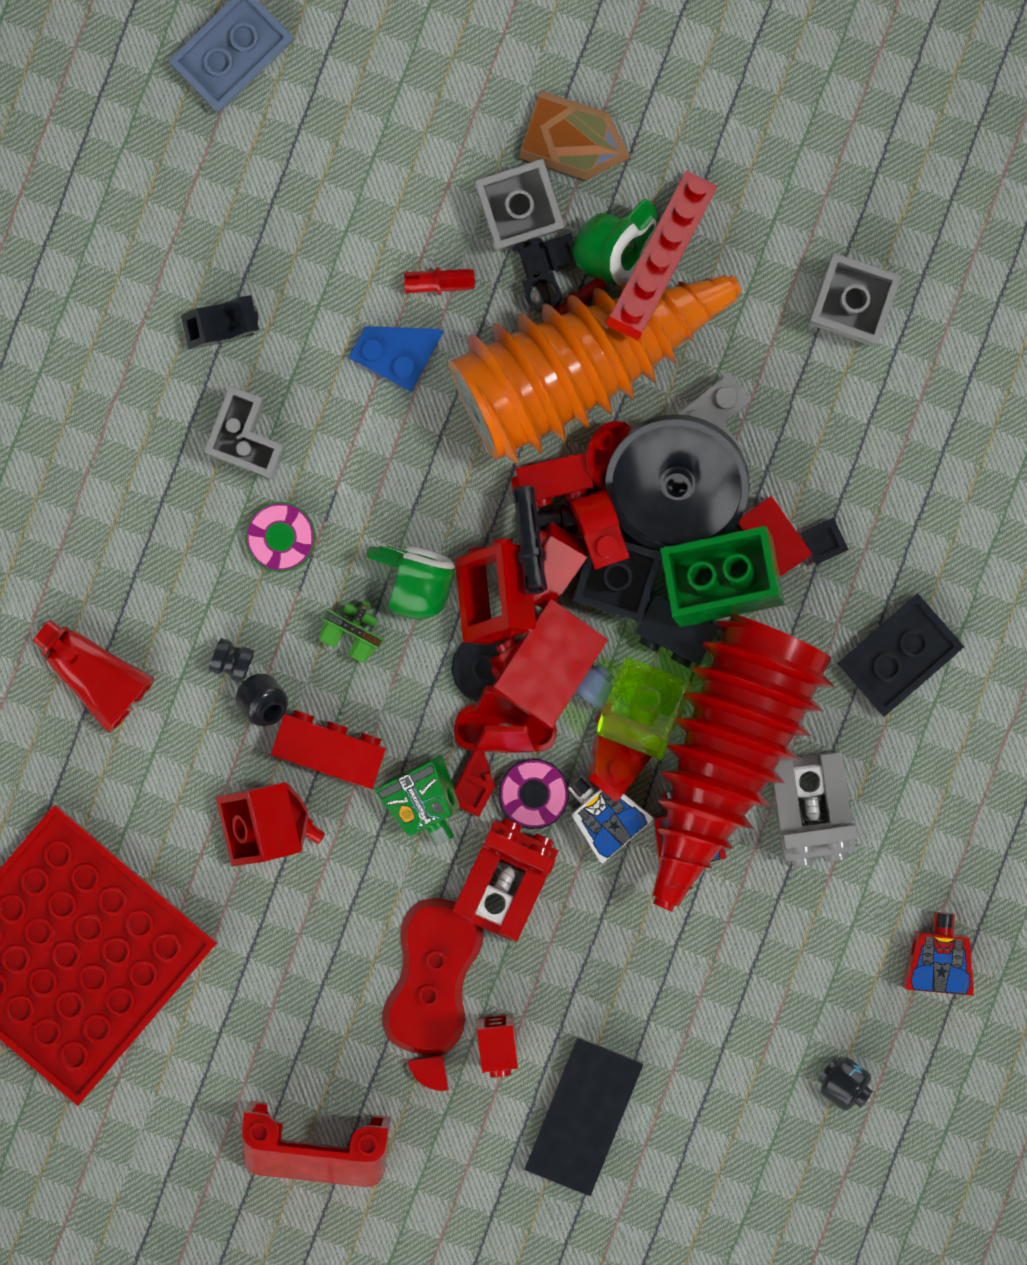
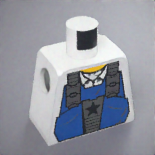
[568,775,653,864]

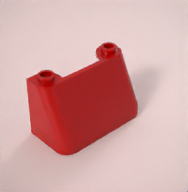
[242,1101,391,1187]

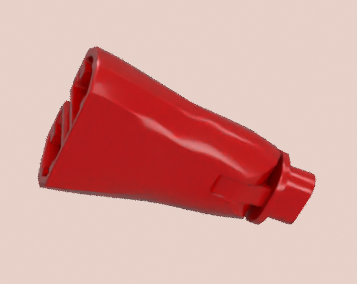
[32,619,155,733]

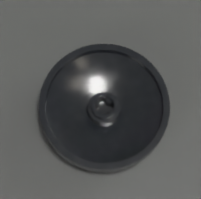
[605,414,750,551]

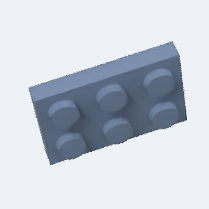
[168,0,295,114]

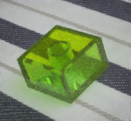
[596,657,693,760]

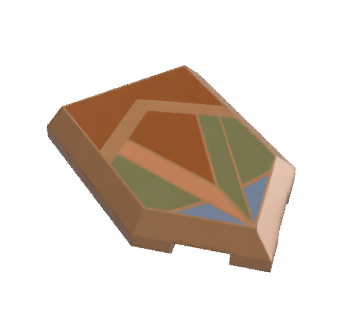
[519,91,631,181]

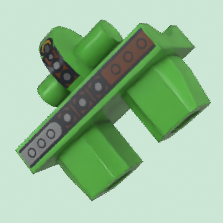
[318,600,384,663]

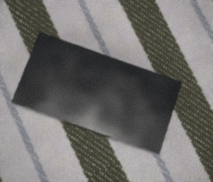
[524,1036,644,1197]

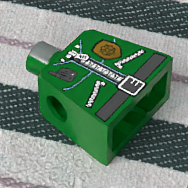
[374,754,459,846]

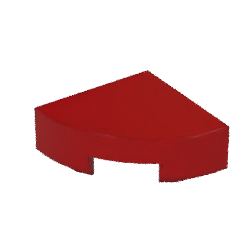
[408,1054,449,1091]

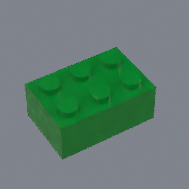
[660,526,785,627]

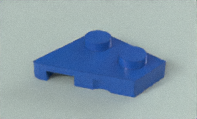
[349,326,444,392]

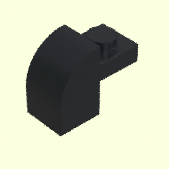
[181,295,259,350]

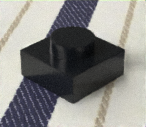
[801,518,849,565]

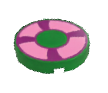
[245,501,316,573]

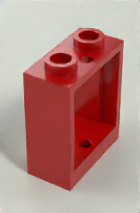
[455,539,536,644]

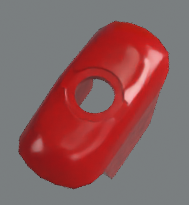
[453,686,557,753]

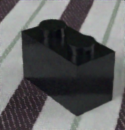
[635,595,719,668]

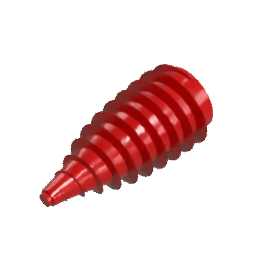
[652,614,835,912]

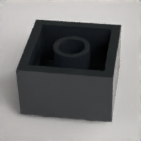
[572,541,662,622]

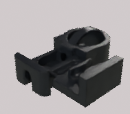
[512,233,578,313]

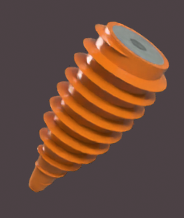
[450,275,742,465]

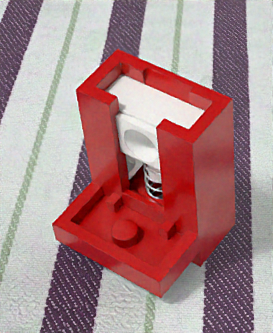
[451,818,559,943]

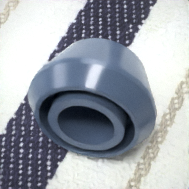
[576,663,615,709]

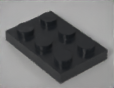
[836,593,965,717]

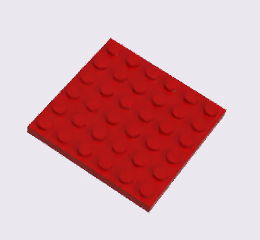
[0,804,218,1106]

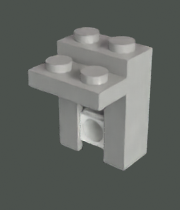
[772,751,858,867]

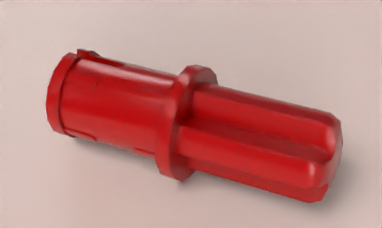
[404,267,476,295]

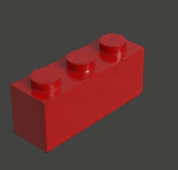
[271,709,387,789]
[477,1014,518,1078]

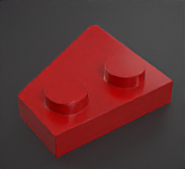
[589,708,656,802]

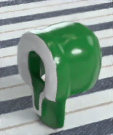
[572,199,660,286]
[366,544,455,620]

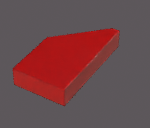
[454,751,495,817]

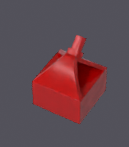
[215,782,325,867]

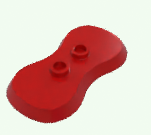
[382,898,483,1055]

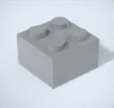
[475,159,566,251]
[807,253,902,347]

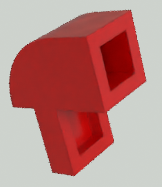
[569,490,630,570]

